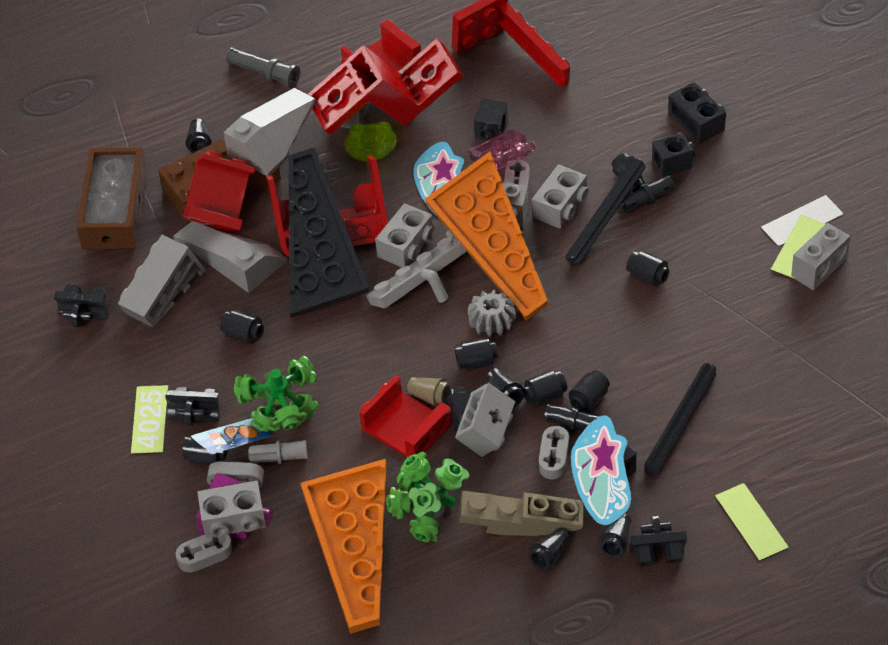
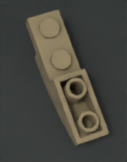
[459,491,583,536]

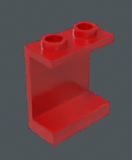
[341,19,421,71]
[182,151,255,233]
[359,375,452,458]

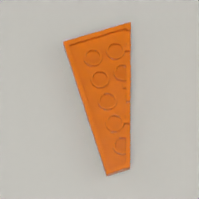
[425,151,549,321]
[300,459,387,634]

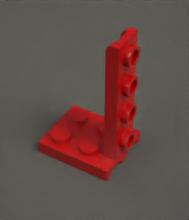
[451,0,571,87]

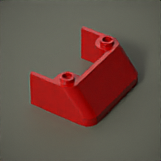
[266,155,388,256]

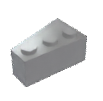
[118,235,206,328]

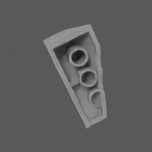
[224,88,315,175]
[173,222,288,293]

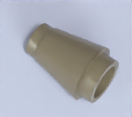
[407,377,452,407]

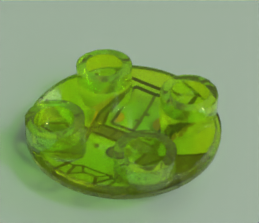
[344,122,397,161]

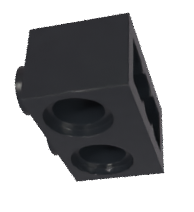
[668,82,727,144]

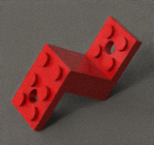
[307,38,463,135]

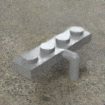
[366,237,467,308]

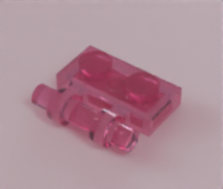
[467,129,535,169]

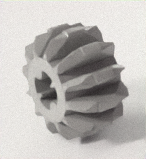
[468,290,516,338]

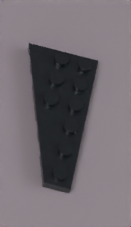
[288,147,369,318]

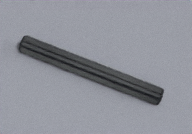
[565,158,646,265]
[644,363,717,476]

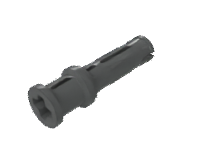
[226,47,300,88]

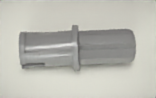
[248,440,308,464]

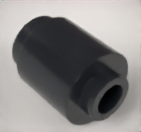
[626,251,670,287]
[220,310,264,344]
[454,337,498,371]
[522,370,568,407]
[568,370,610,413]
[182,434,228,465]

